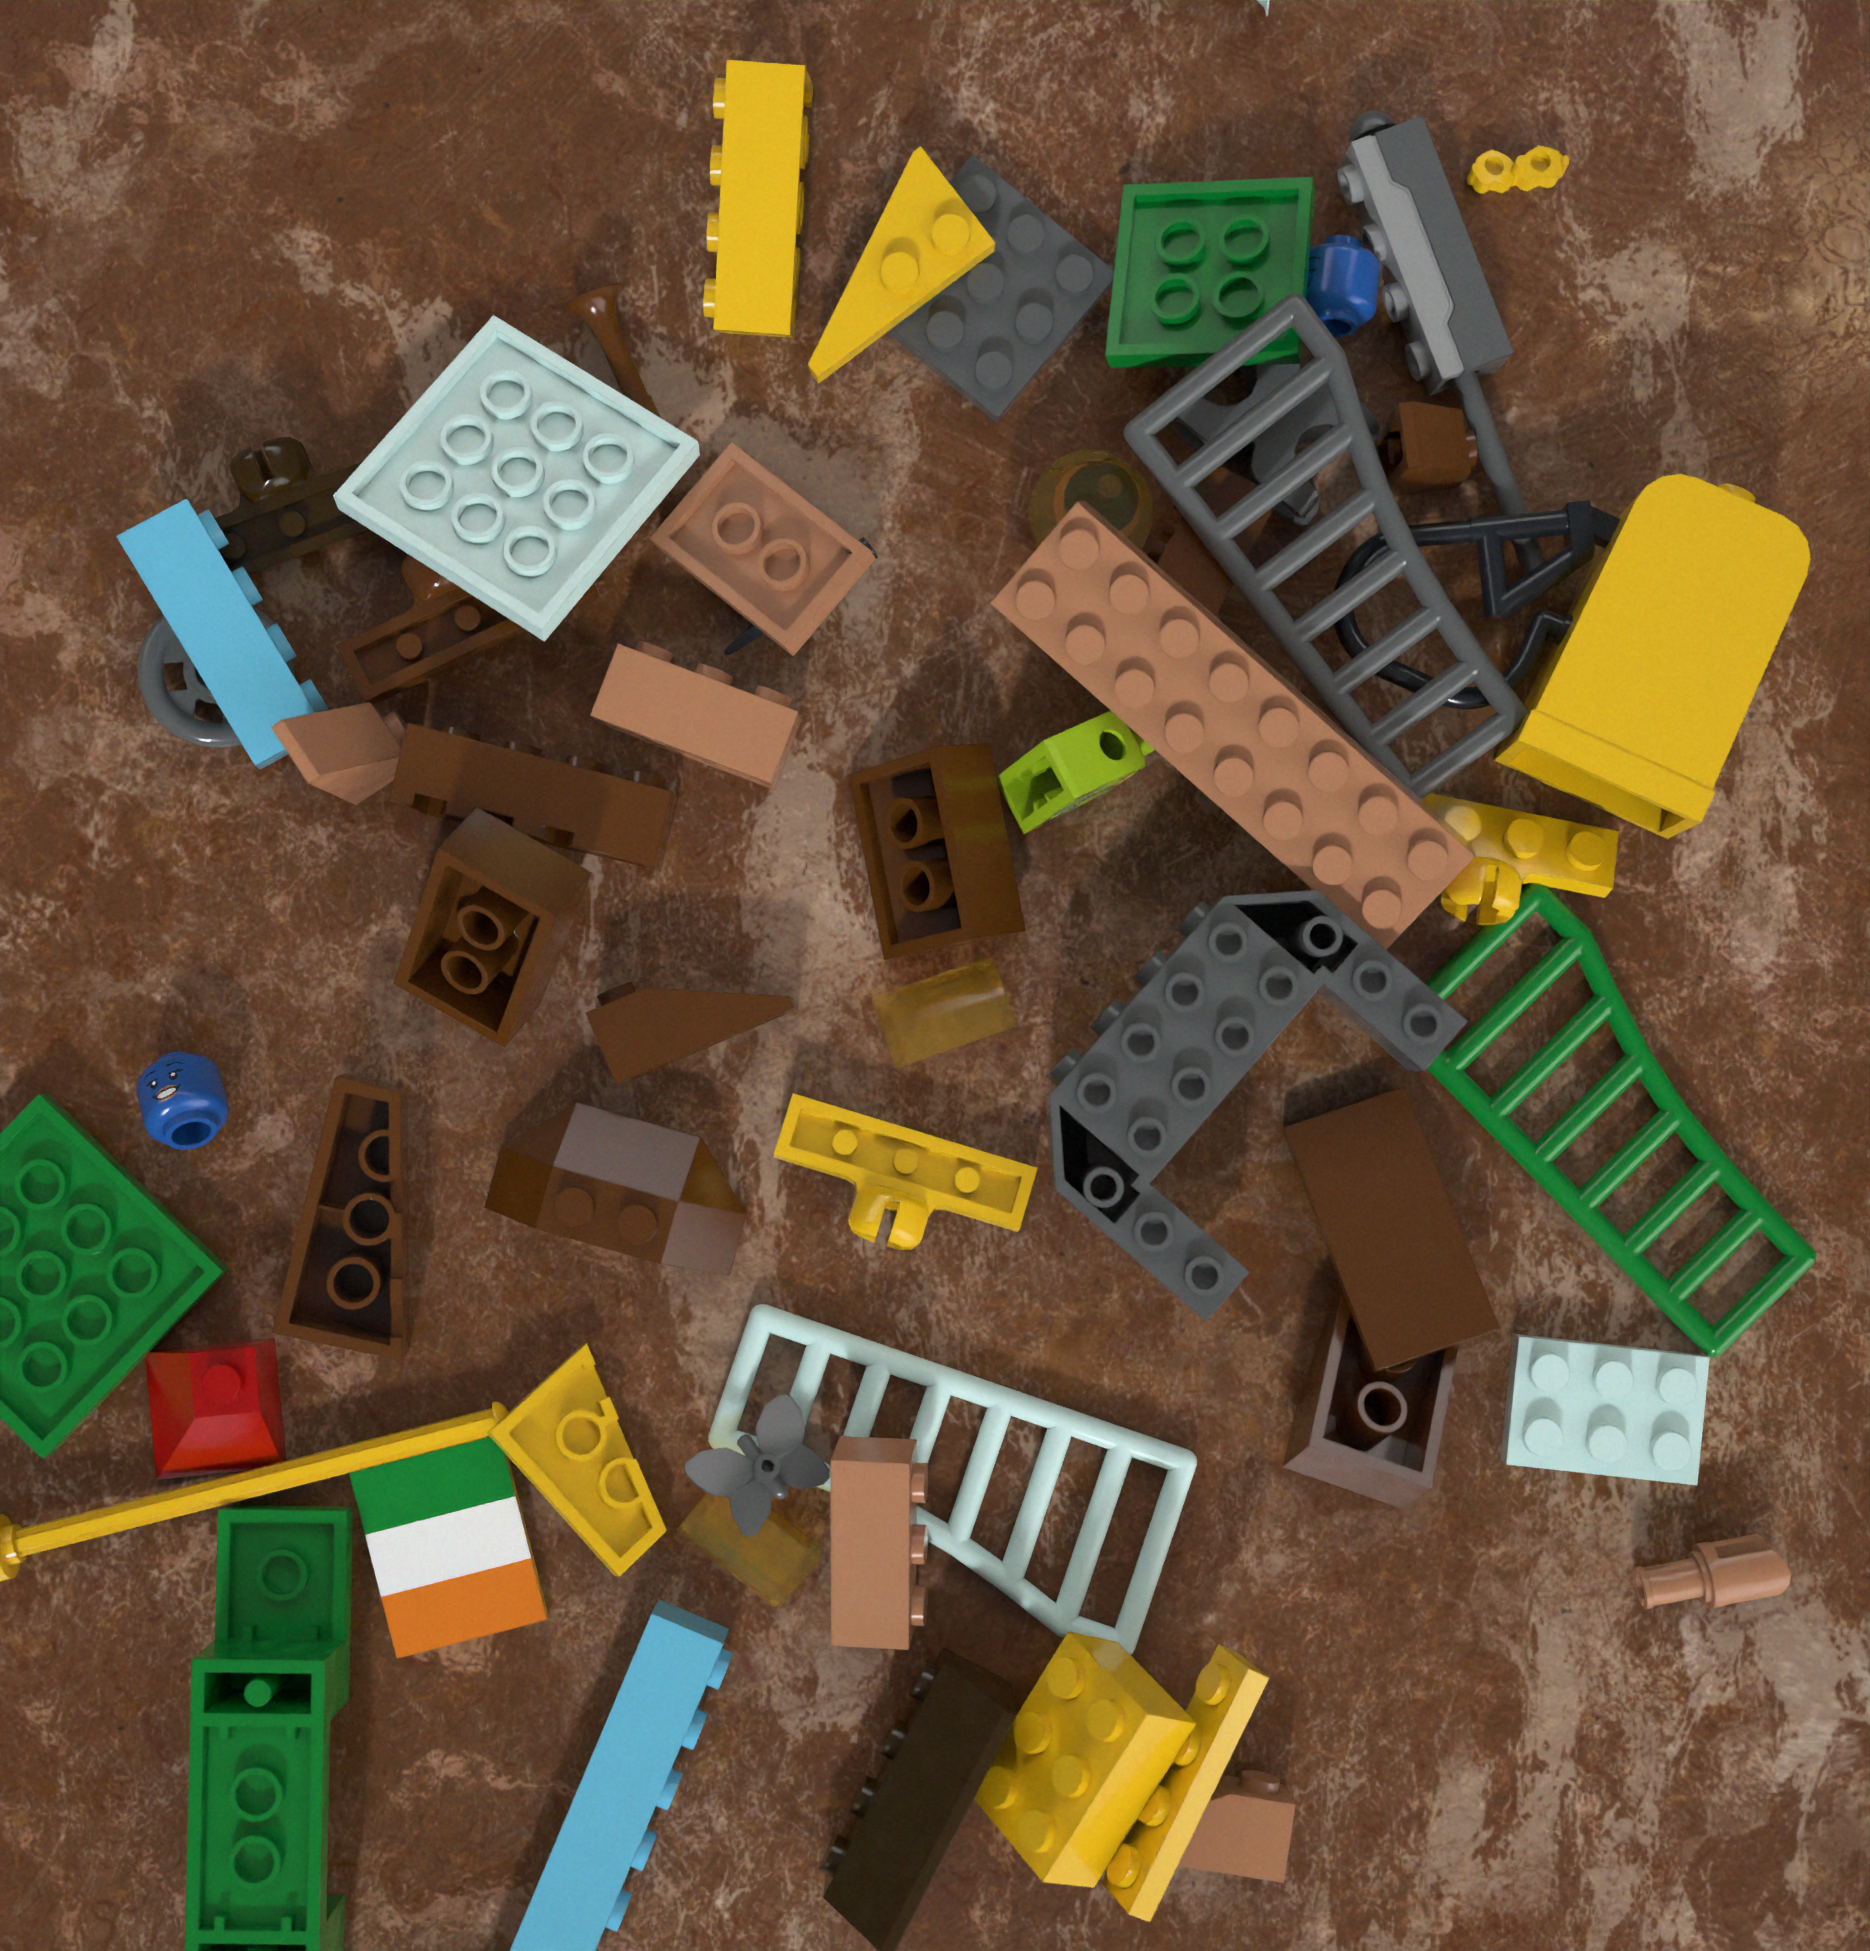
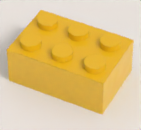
[974,1631,1197,1888]

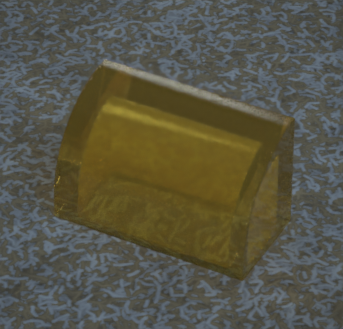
[872,956,1018,1069]
[675,1492,823,1609]

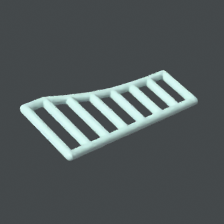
[708,1304,1197,1655]

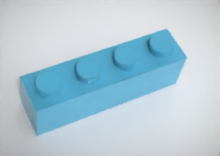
[116,499,329,770]

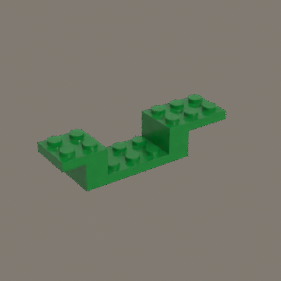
[185,1505,353,1951]

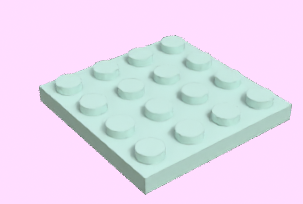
[333,315,700,642]

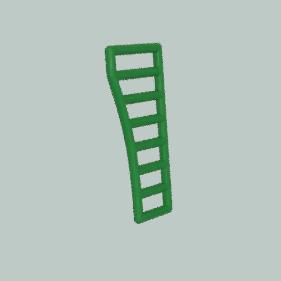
[1425,883,1816,1357]

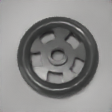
[137,606,295,748]

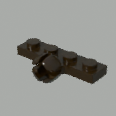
[214,437,372,577]

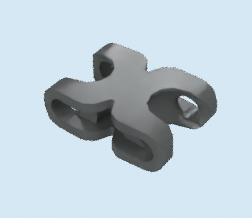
[1167,364,1380,526]

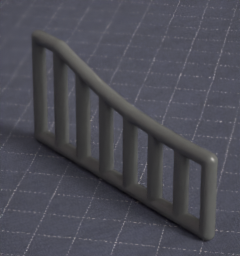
[1123,293,1528,799]

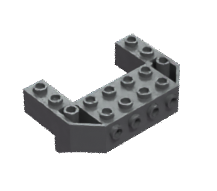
[1045,890,1468,1322]

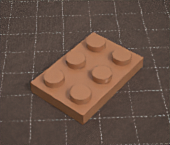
[650,442,876,656]

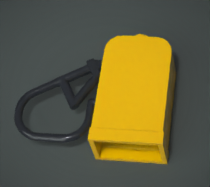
[1334,474,1811,839]

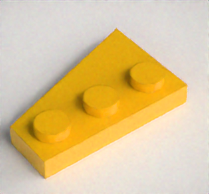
[487,1343,667,1577]

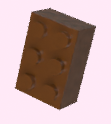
[393,807,592,1048]

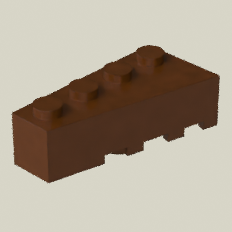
[272,1073,409,1361]

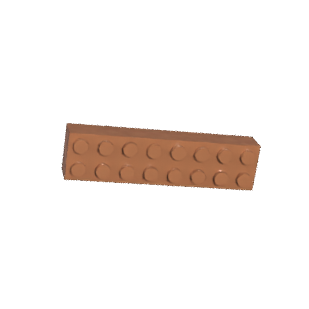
[990,500,1475,949]

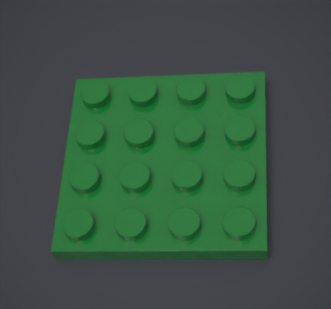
[0,1094,230,1459]

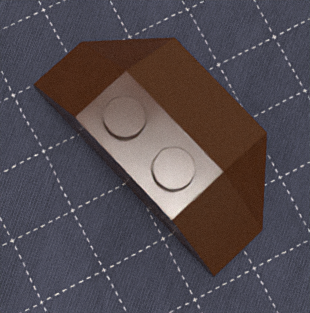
[484,1102,747,1276]

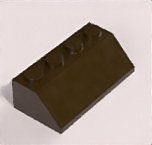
[819,1647,1016,1951]

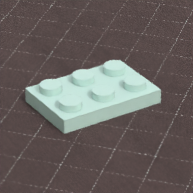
[1500,1334,1710,1485]

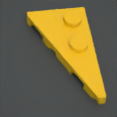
[808,146,995,384]

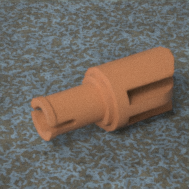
[1633,1534,1791,1610]

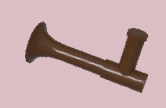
[563,283,661,418]

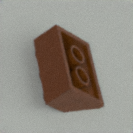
[848,743,1026,960]

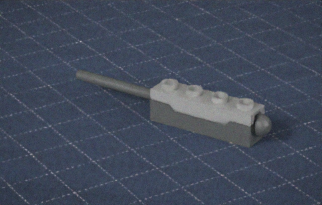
[1337,110,1546,575]

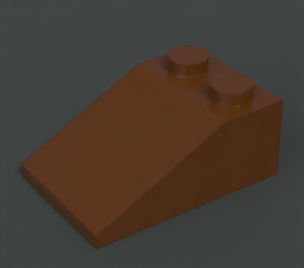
[1283,1282,1459,1509]

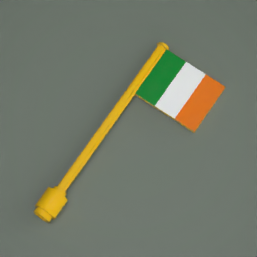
[0,1401,549,1659]

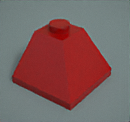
[145,1338,286,1480]

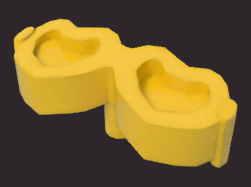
[1467,145,1569,194]

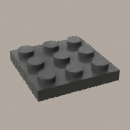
[887,155,1114,424]

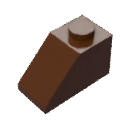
[1375,401,1477,497]

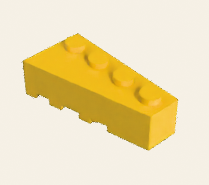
[703,60,814,338]

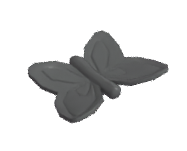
[684,1394,830,1537]

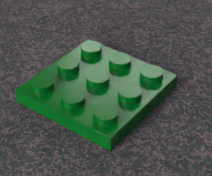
[1105,177,1315,368]

